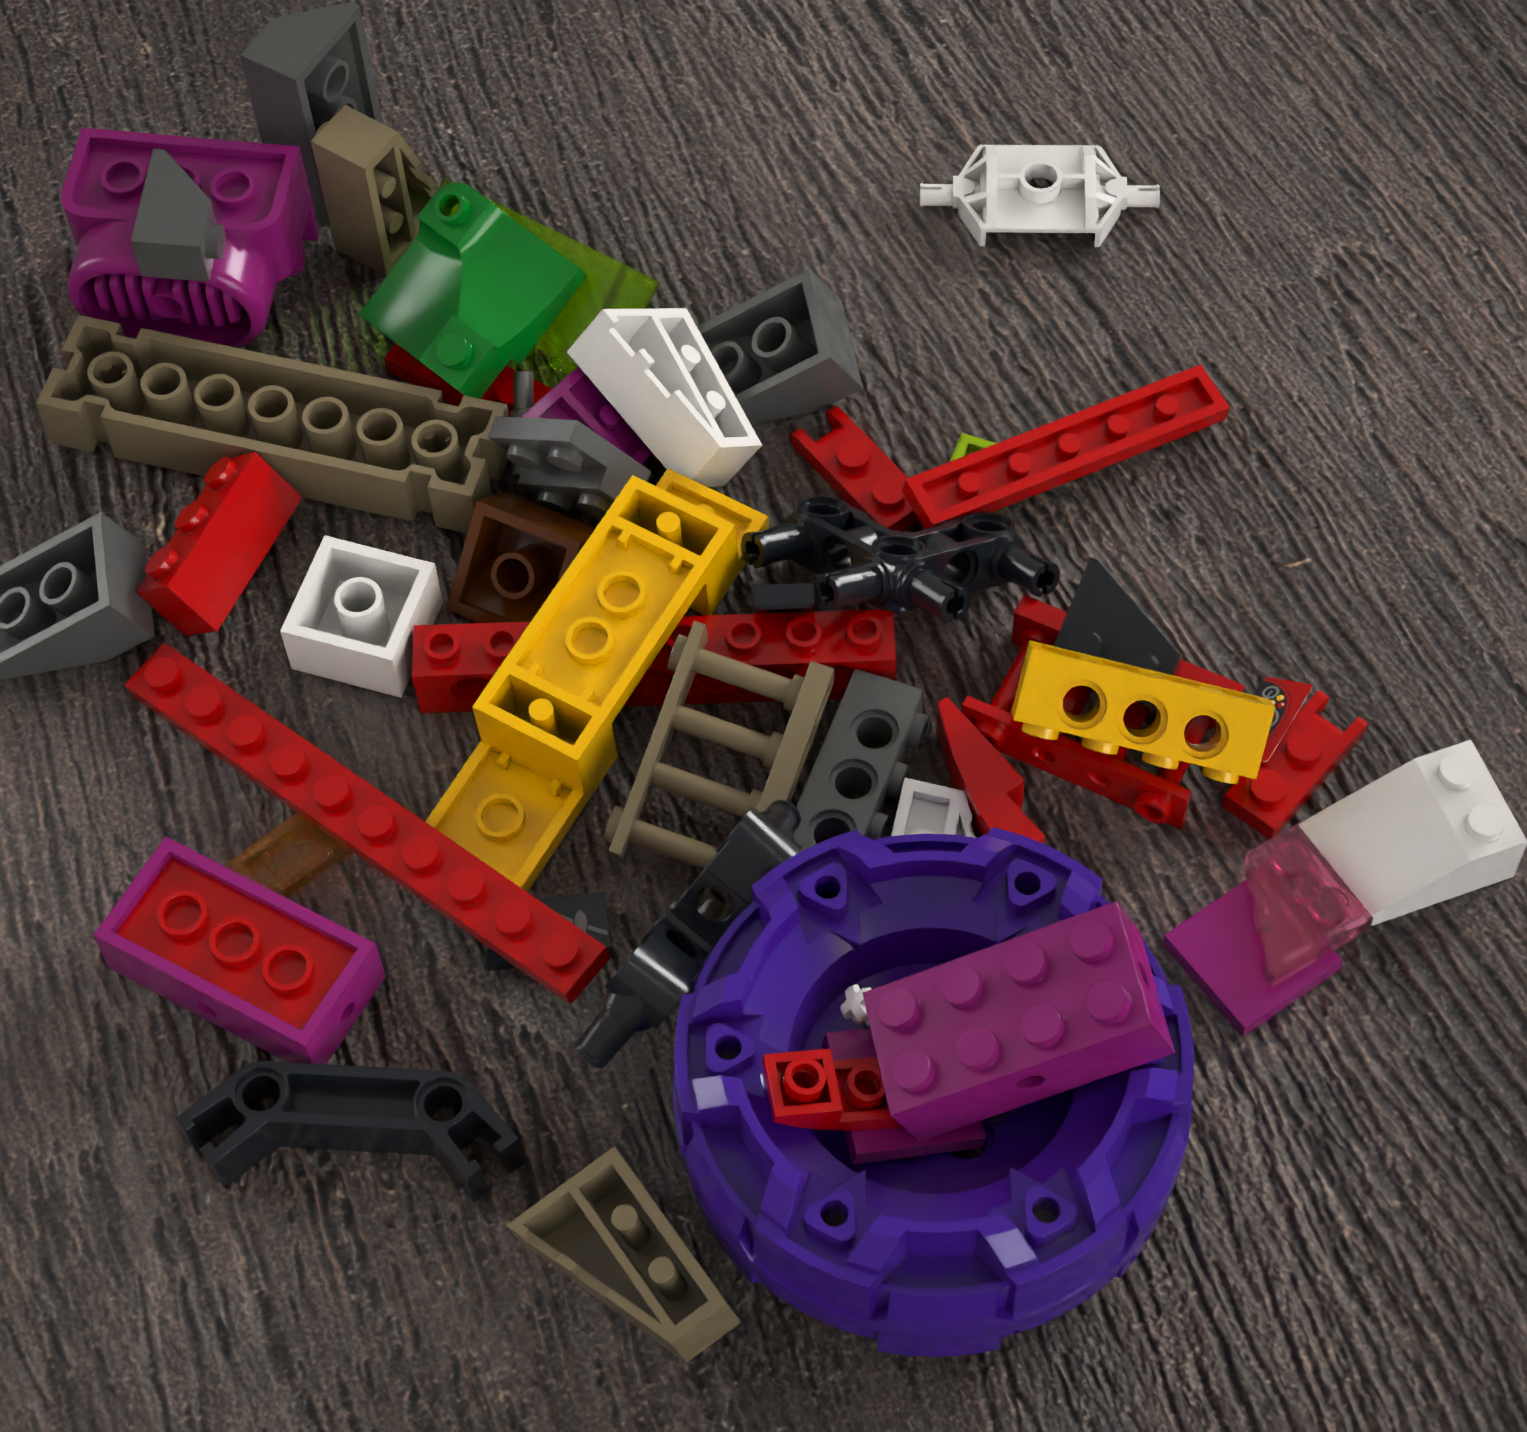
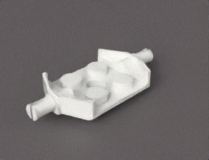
[920,145,1160,247]

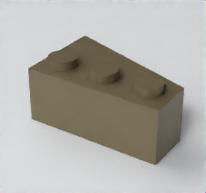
[311,105,436,276]
[506,1146,741,1363]

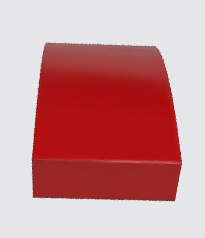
[762,1048,901,1131]

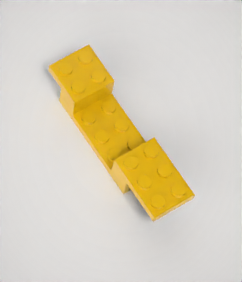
[425,468,769,892]

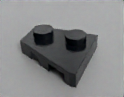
[1053,557,1184,711]

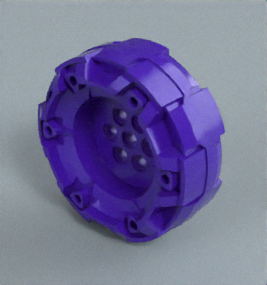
[672,827,1194,1357]

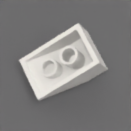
[1292,740,1527,935]

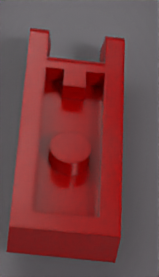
[789,405,919,532]
[1222,690,1370,841]

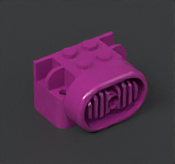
[61,128,320,348]

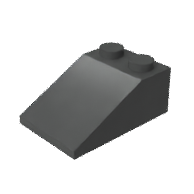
[697,269,863,424]
[0,512,154,680]

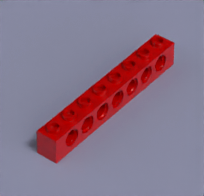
[412,609,896,713]

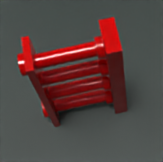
[962,595,1245,829]

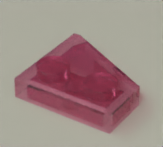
[1244,824,1373,987]

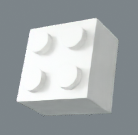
[280,535,443,698]

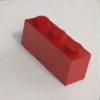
[136,452,303,636]

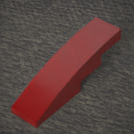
[936,697,1046,844]

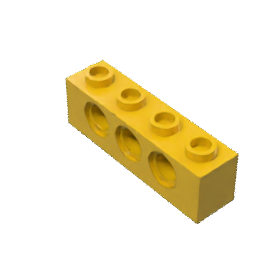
[1011,640,1276,784]

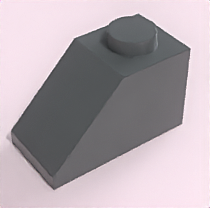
[131,149,226,282]

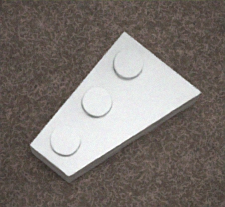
[567,308,762,487]

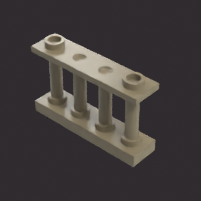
[603,621,834,903]

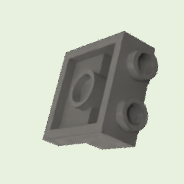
[488,416,651,518]

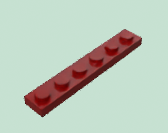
[902,364,1230,529]

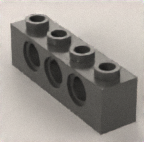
[793,668,930,852]

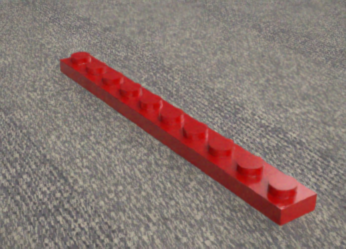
[124,642,611,1005]

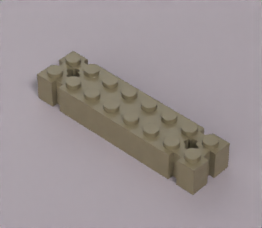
[36,315,509,533]

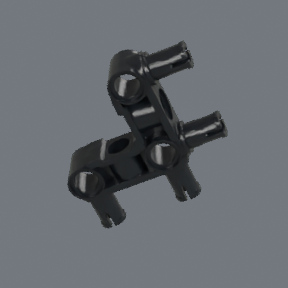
[741,496,1060,622]
[576,800,802,1068]

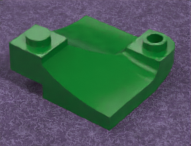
[358,182,588,399]

